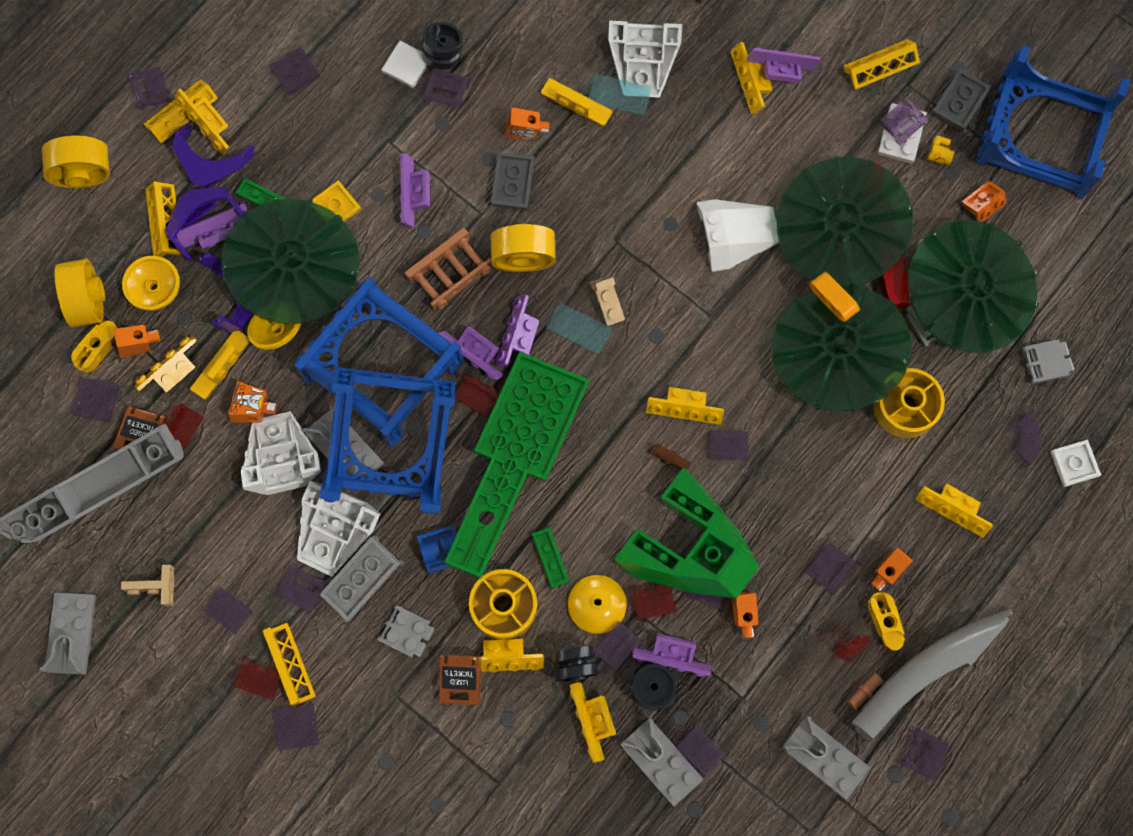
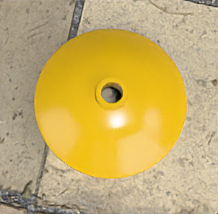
[122,256,180,311]
[247,301,301,350]
[568,575,627,634]

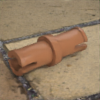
[847,673,883,711]

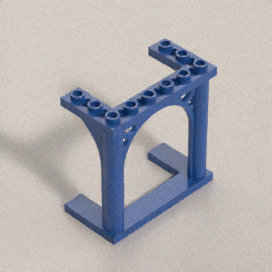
[976,45,1130,199]
[295,277,463,449]
[319,367,455,514]

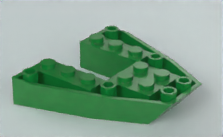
[614,467,760,598]

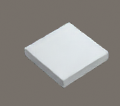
[382,41,428,89]
[1050,440,1101,488]

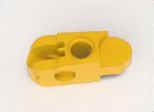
[71,321,118,373]
[867,592,905,651]

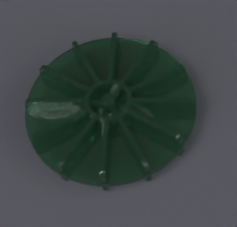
[776,156,913,288]
[222,197,360,325]
[907,219,1039,353]
[772,284,911,413]

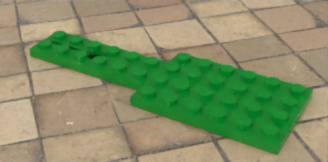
[444,352,590,579]

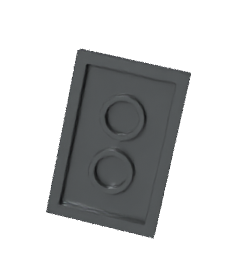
[931,69,991,132]
[491,152,535,211]

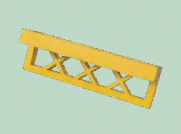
[843,39,920,89]
[144,79,218,143]
[145,182,182,257]
[263,623,316,706]

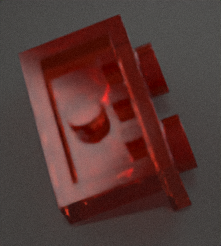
[455,375,498,417]
[164,403,204,450]
[632,585,676,621]
[835,635,872,661]

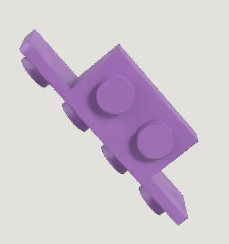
[747,48,821,83]
[399,153,430,228]
[177,203,252,249]
[496,294,539,367]
[439,326,504,380]
[632,633,711,677]

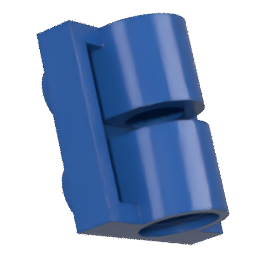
[417,525,457,574]

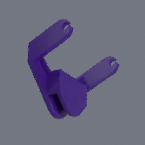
[172,124,255,187]
[165,187,248,261]
[199,254,264,333]

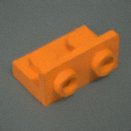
[962,180,1006,224]

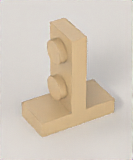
[590,276,625,326]
[121,565,174,607]

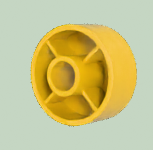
[41,136,110,188]
[490,224,556,272]
[55,258,105,328]
[873,368,945,438]
[469,569,537,640]

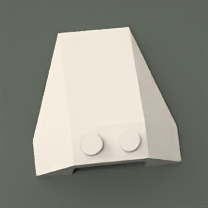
[608,21,682,98]
[697,199,781,272]
[241,411,321,495]
[297,481,381,576]

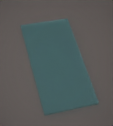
[589,73,651,116]
[546,303,613,355]

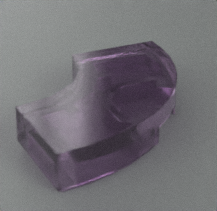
[1015,412,1042,465]

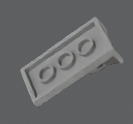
[302,405,384,476]
[320,536,405,622]
[40,593,96,675]
[781,716,870,800]
[620,717,704,807]

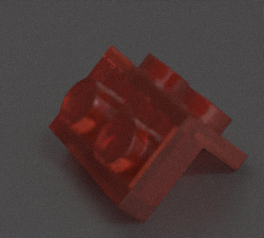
[235,662,281,701]

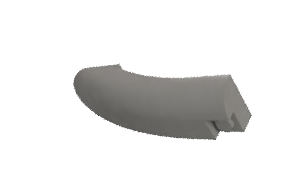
[0,424,183,543]
[851,609,1013,741]

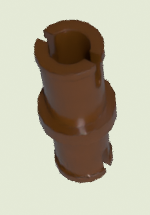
[652,444,691,470]

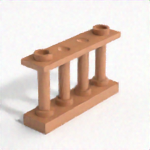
[405,228,493,311]

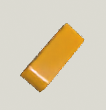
[809,272,860,322]

